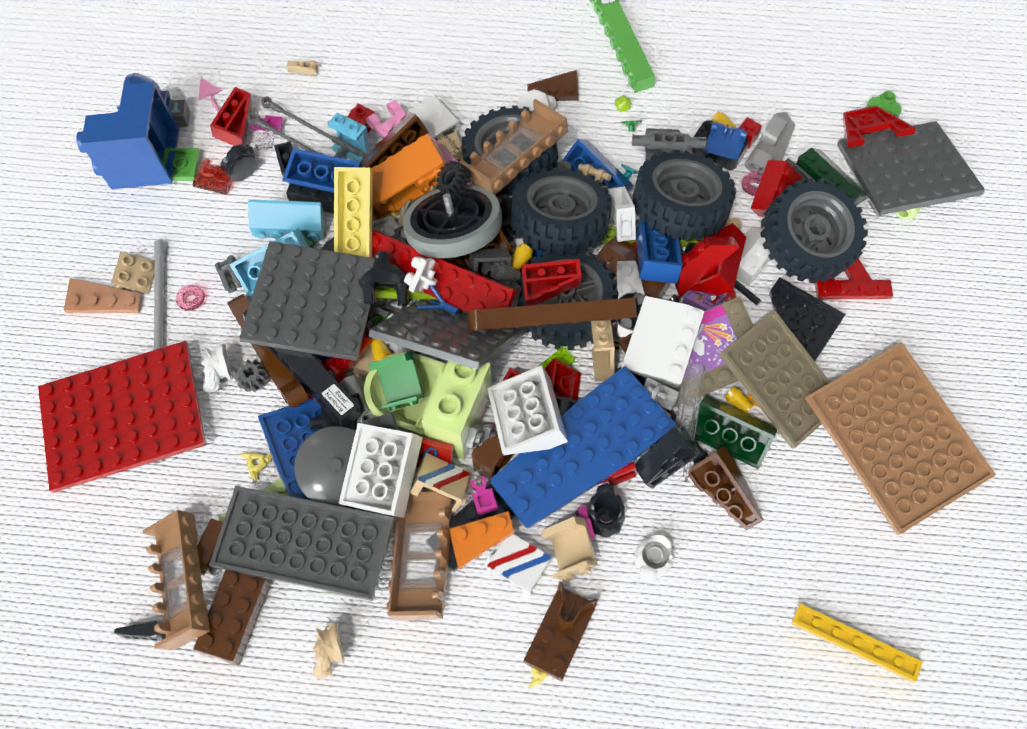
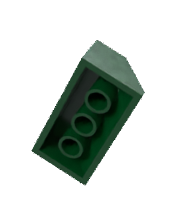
[796,148,869,206]
[688,394,777,470]

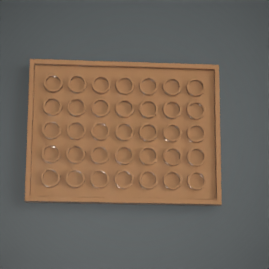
[805,342,996,536]

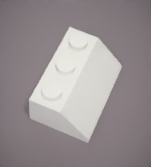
[736,228,770,287]

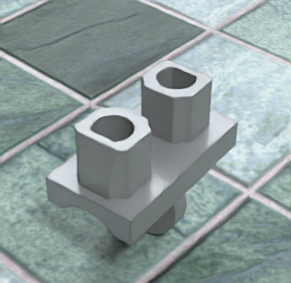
[644,377,680,411]

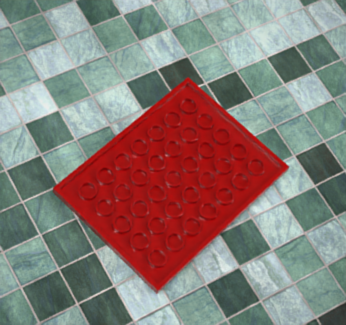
[38,341,206,493]

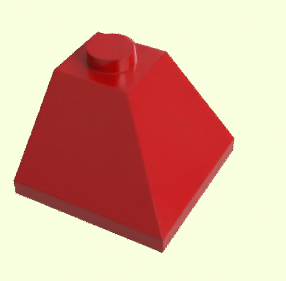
[544,358,581,401]

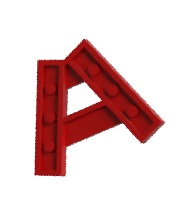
[815,243,893,300]

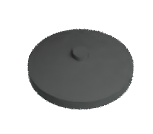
[294,426,356,507]

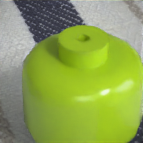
[614,95,632,112]

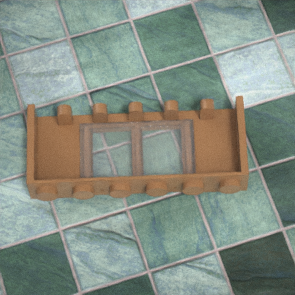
[459,99,568,195]
[386,491,452,621]
[142,510,210,651]

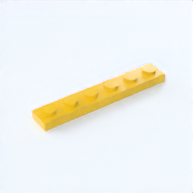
[791,603,923,683]

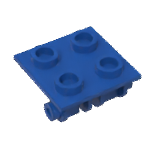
[703,122,748,161]

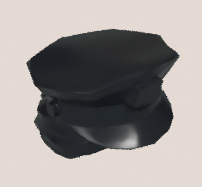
[220,144,258,182]
[587,483,625,538]

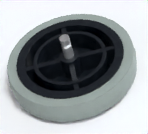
[403,185,502,258]

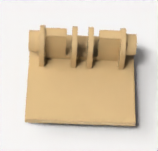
[111,251,155,294]

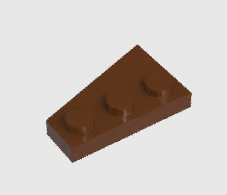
[527,70,579,101]

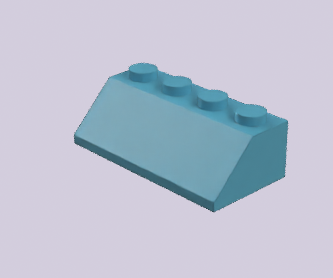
[248,199,327,241]
[230,228,308,297]

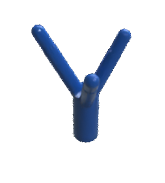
[417,285,459,315]

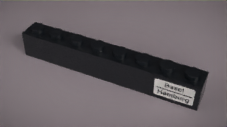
[242,310,361,427]

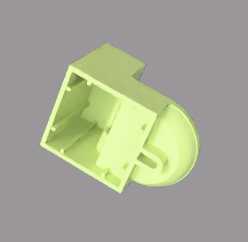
[364,352,492,460]

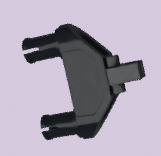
[358,251,410,306]

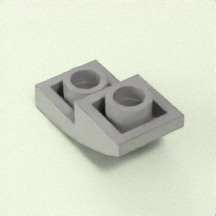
[464,424,498,449]

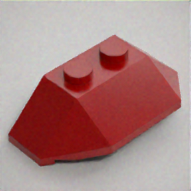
[675,236,740,296]

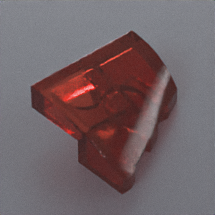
[193,158,232,195]

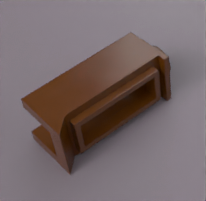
[197,518,223,576]

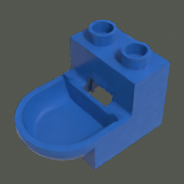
[76,73,179,189]

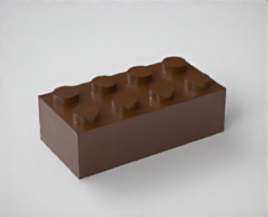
[193,570,271,666]

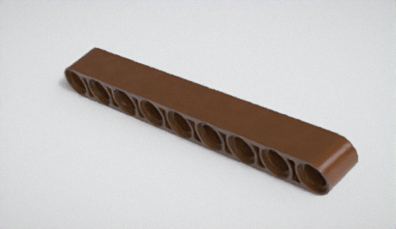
[468,298,638,331]

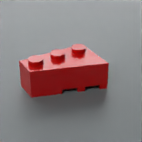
[210,87,252,146]
[750,160,802,217]
[521,259,581,306]

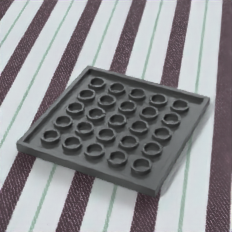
[837,121,985,215]
[239,241,376,361]
[369,299,527,370]

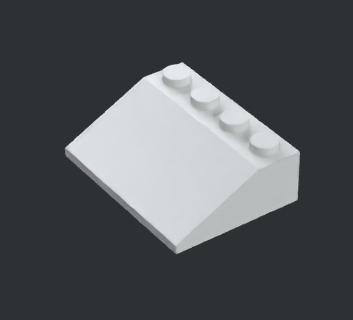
[621,296,704,388]
[487,365,568,455]
[339,423,423,518]

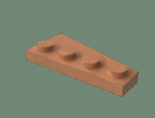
[64,278,142,314]

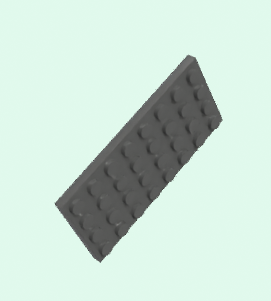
[209,485,395,601]

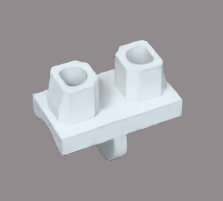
[404,257,437,293]

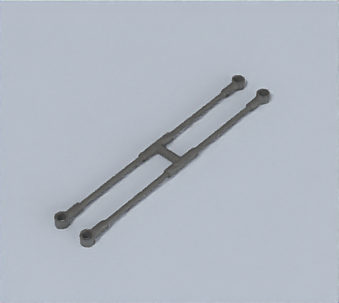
[247,96,366,158]

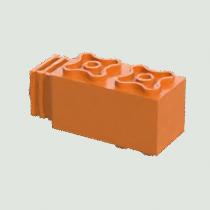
[372,134,448,219]

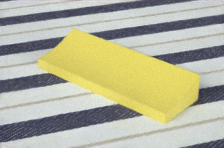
[334,167,373,258]

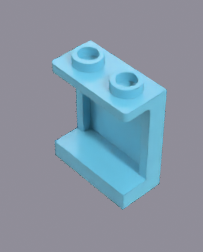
[327,112,371,162]

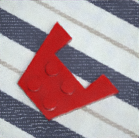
[843,105,916,148]

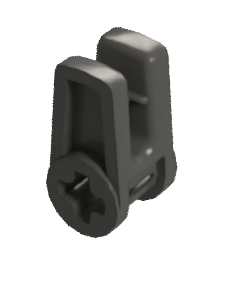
[215,255,242,293]

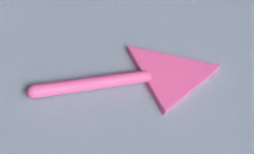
[198,78,222,113]

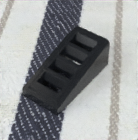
[114,621,164,641]

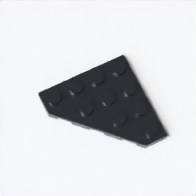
[769,277,846,361]

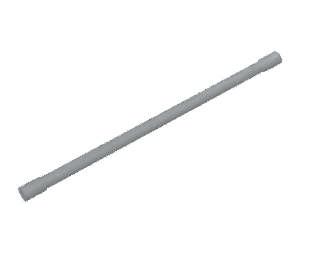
[152,240,165,464]

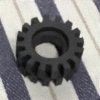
[436,160,471,198]

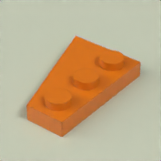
[449,511,515,570]

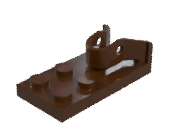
[523,582,598,682]

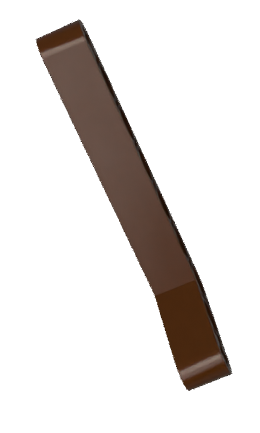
[226,294,309,409]

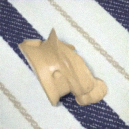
[312,622,345,679]

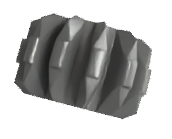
[234,360,268,393]

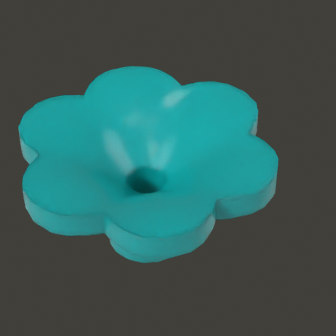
[621,163,639,179]

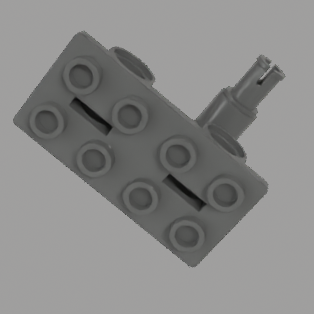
[632,128,706,160]

